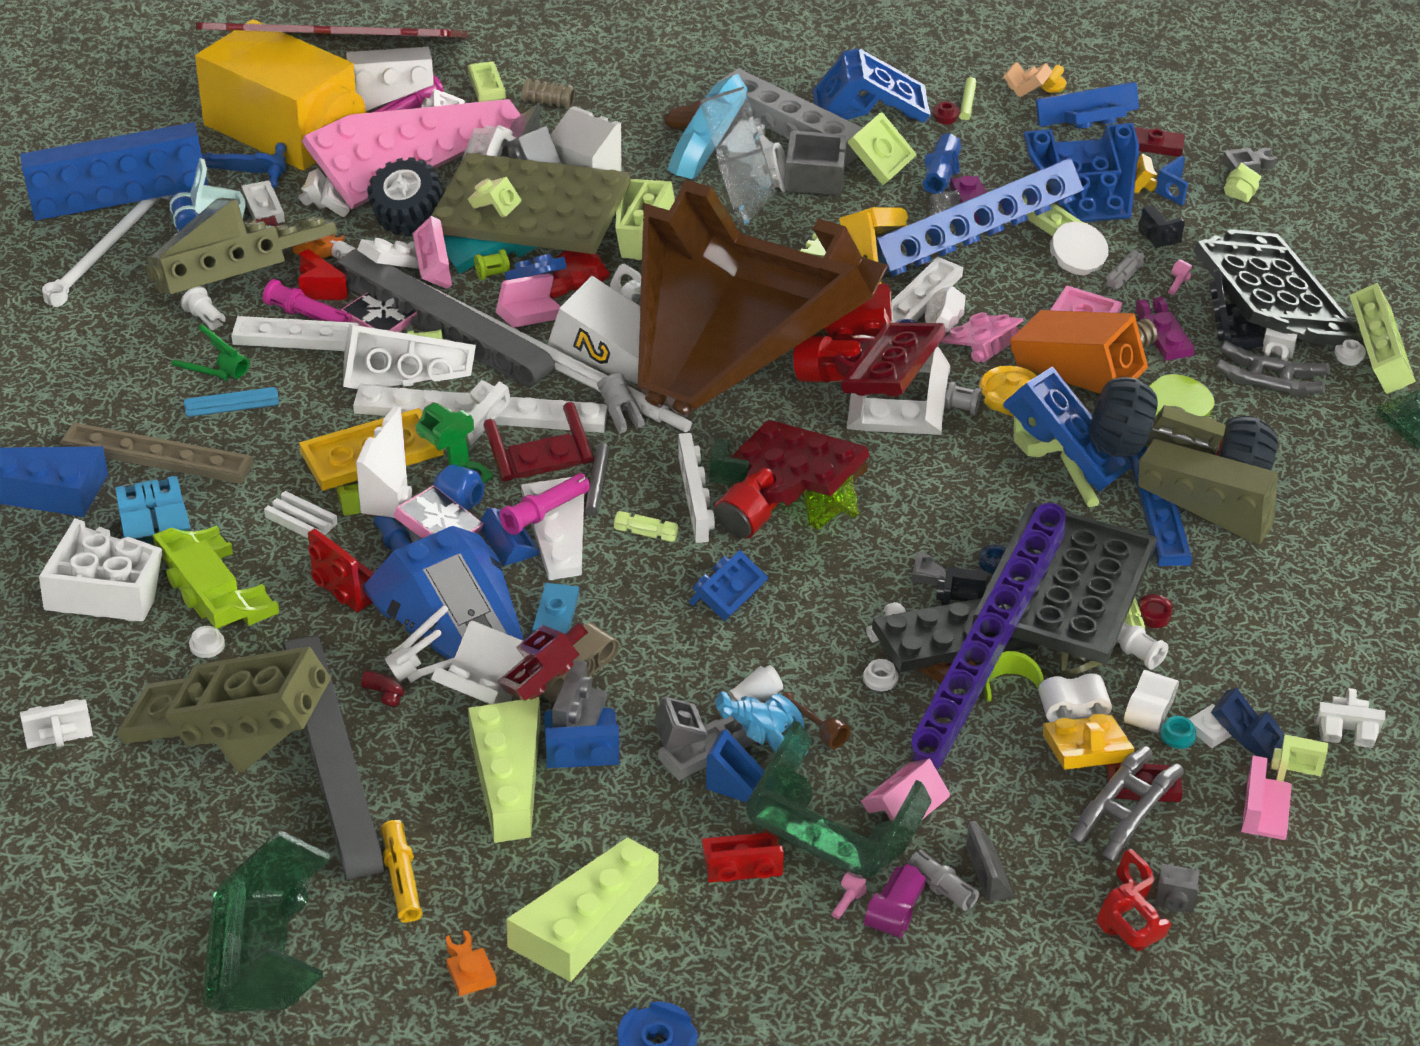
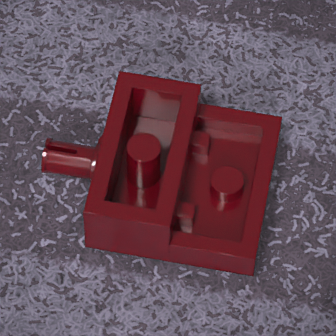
[497,622,588,701]

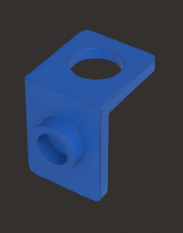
[1156,156,1188,206]

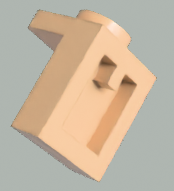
[1004,62,1052,97]

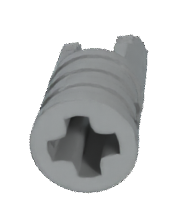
[597,373,645,434]

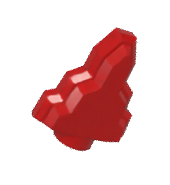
[549,250,610,299]

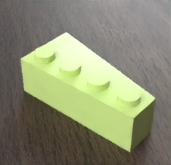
[468,697,540,843]
[506,838,659,982]

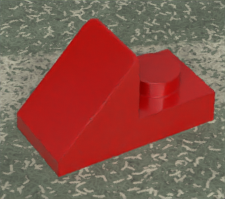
[298,248,348,300]

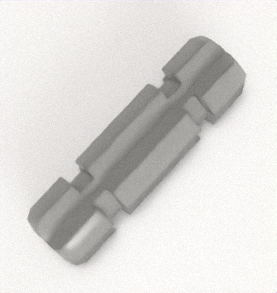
[1105,250,1145,290]

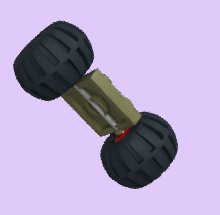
[1089,377,1278,470]

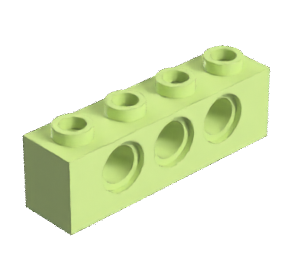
[1349,283,1416,394]

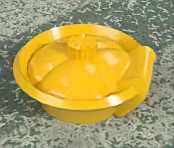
[979,366,1037,416]

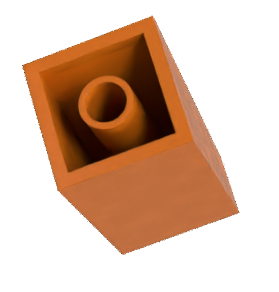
[1010,310,1148,394]

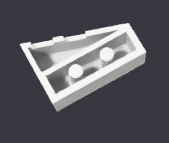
[346,47,433,111]

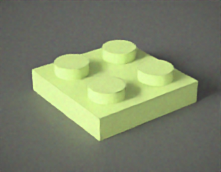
[847,112,917,185]

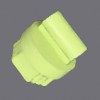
[1224,163,1261,202]

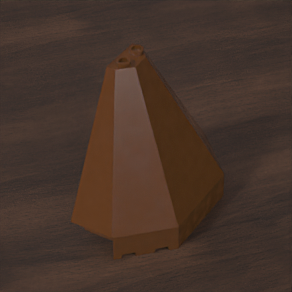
[638,180,888,417]

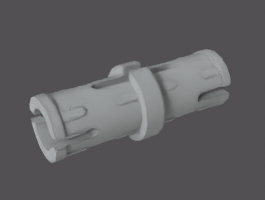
[908,850,979,911]

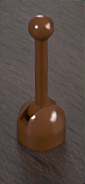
[781,692,850,750]

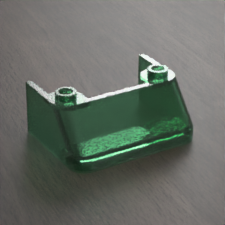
[746,720,932,879]
[202,830,330,1012]

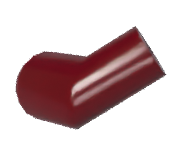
[361,670,404,707]

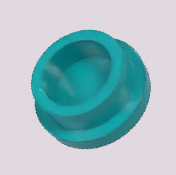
[1160,716,1196,749]

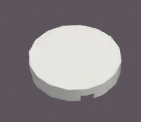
[1050,222,1108,275]

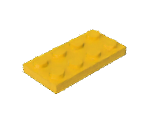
[299,408,444,491]

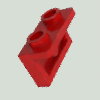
[702,832,784,883]

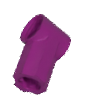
[864,864,926,939]

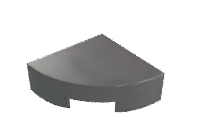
[912,552,946,585]

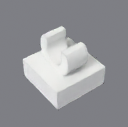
[298,168,326,209]
[1262,328,1297,361]

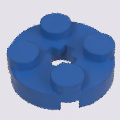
[617,1001,697,1046]

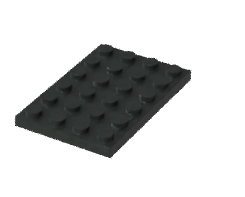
[972,501,1158,665]

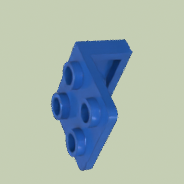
[544,708,619,768]

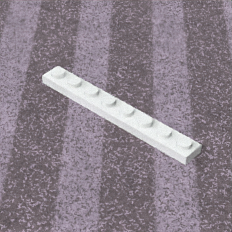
[353,385,608,433]

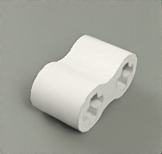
[1124,670,1179,734]
[1038,674,1112,722]

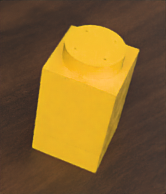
[195,19,366,171]

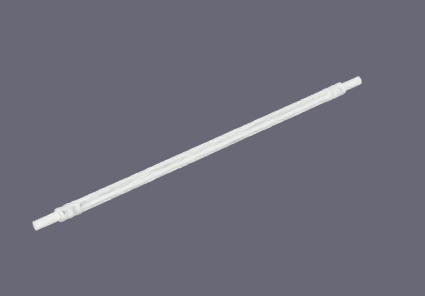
[330,240,692,432]

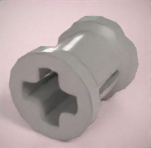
[944,381,982,415]

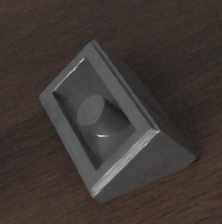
[655,697,707,749]
[965,821,1014,902]

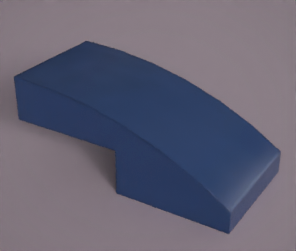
[1211,687,1285,762]

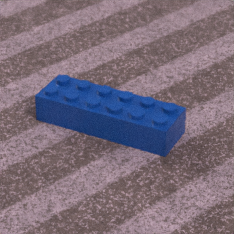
[20,122,208,220]

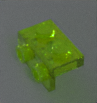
[804,474,859,529]

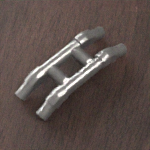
[1213,340,1330,397]
[1070,746,1184,862]

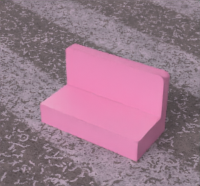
[413,216,452,289]
[496,273,561,328]
[1242,756,1292,840]
[861,759,950,834]

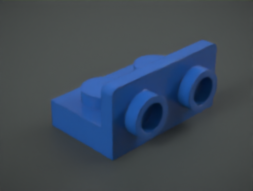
[689,550,769,622]

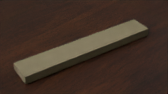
[60,422,254,484]

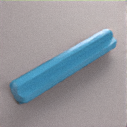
[184,387,279,417]

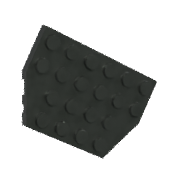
[1193,230,1363,346]

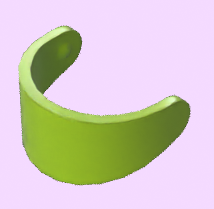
[983,651,1044,702]

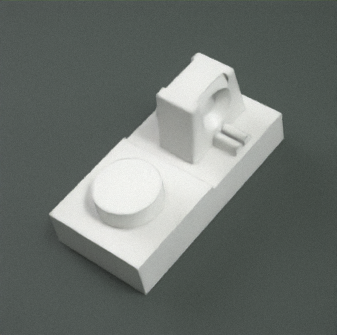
[466,380,511,446]

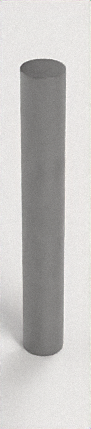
[585,443,609,516]

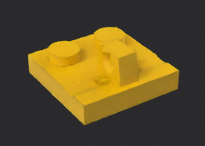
[1043,714,1134,770]

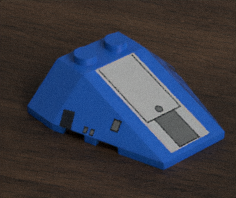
[363,525,524,659]

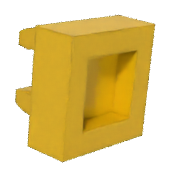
[1134,154,1158,193]

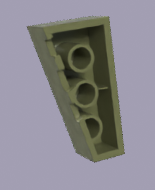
[1138,439,1278,545]

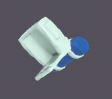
[169,159,245,232]

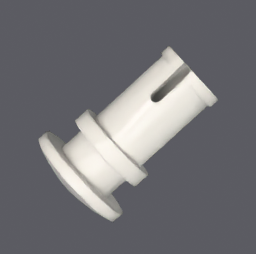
[181,286,226,331]

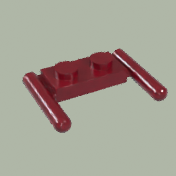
[483,402,594,482]

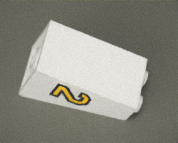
[547,276,640,384]

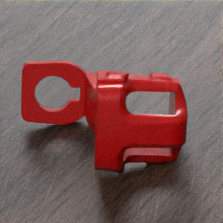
[1096,849,1172,952]

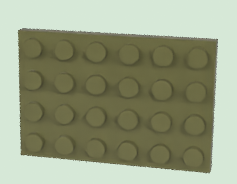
[431,153,631,254]

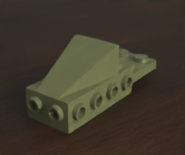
[145,198,337,294]
[116,646,331,772]

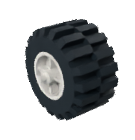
[367,157,444,236]

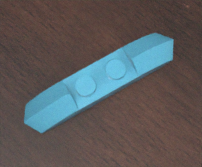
[667,74,747,179]

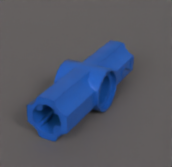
[922,133,962,196]

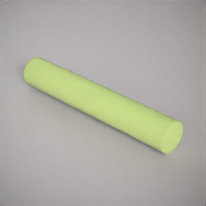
[959,77,976,120]
[1060,451,1099,507]

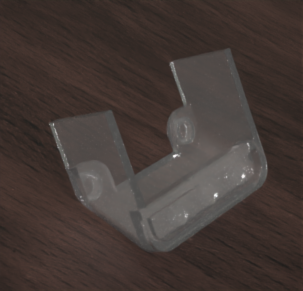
[700,86,780,227]

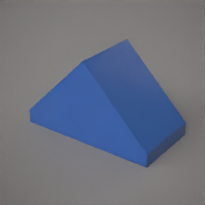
[706,729,772,805]

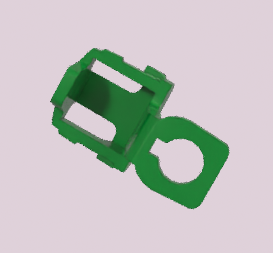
[415,402,493,483]

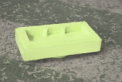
[468,61,506,102]

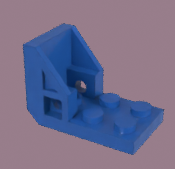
[812,48,930,123]

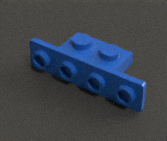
[1036,82,1139,128]

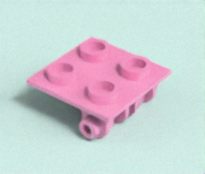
[941,313,1023,363]

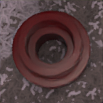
[932,101,960,125]

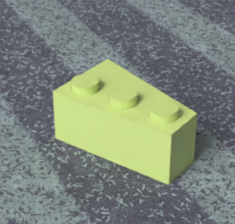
[616,179,675,260]

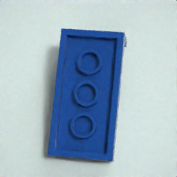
[1003,366,1132,492]

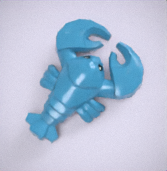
[715,691,808,764]

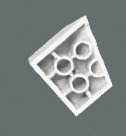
[550,106,621,171]
[39,518,162,621]

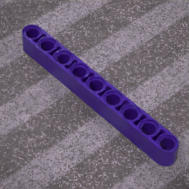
[911,503,1066,770]

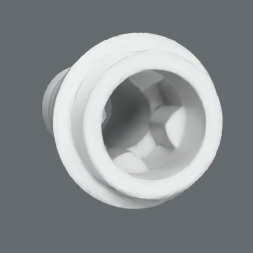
[728,665,783,702]

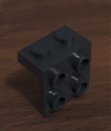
[1209,270,1263,350]

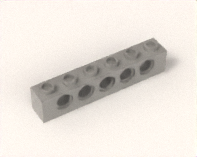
[717,68,863,166]

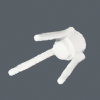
[385,606,454,683]

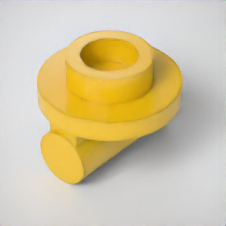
[1040,65,1067,93]

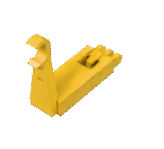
[839,207,908,284]

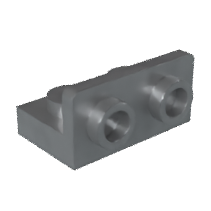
[552,660,607,728]

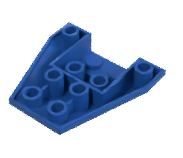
[1024,123,1139,222]

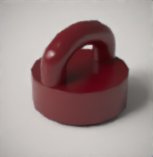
[1138,594,1173,628]

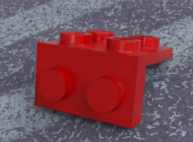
[825,283,893,340]
[308,529,374,613]

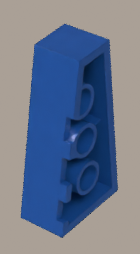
[0,446,108,517]

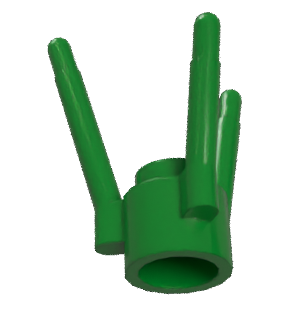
[172,324,250,381]

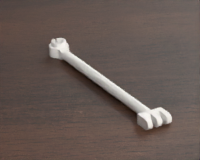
[42,195,172,307]

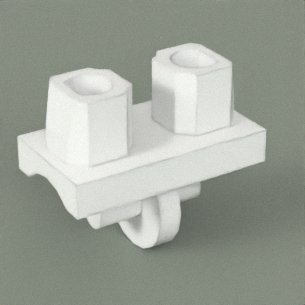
[1314,688,1385,748]
[20,699,93,749]

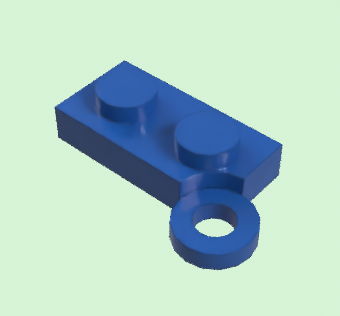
[504,254,567,280]

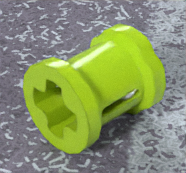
[474,249,510,281]

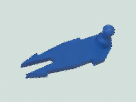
[202,142,287,189]

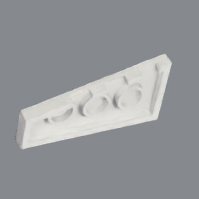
[521,477,585,580]

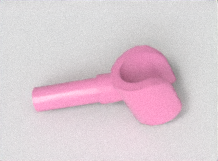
[1168,260,1192,295]
[831,869,867,920]

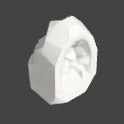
[925,286,965,333]

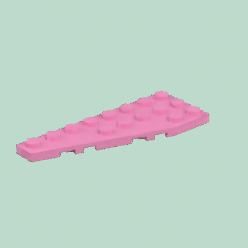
[302,99,521,210]

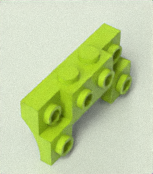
[153,525,279,629]

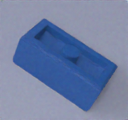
[480,508,540,566]

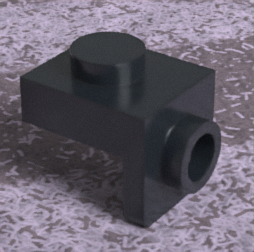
[1138,205,1185,248]
[936,567,988,605]

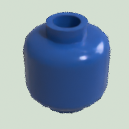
[434,464,484,510]

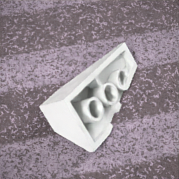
[343,324,476,389]
[356,406,412,518]

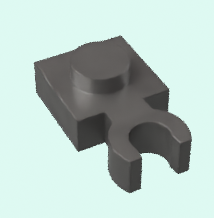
[1223,148,1277,173]

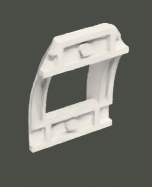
[847,346,950,435]

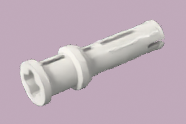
[1116,622,1168,670]

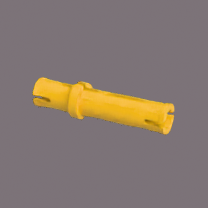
[380,820,423,923]

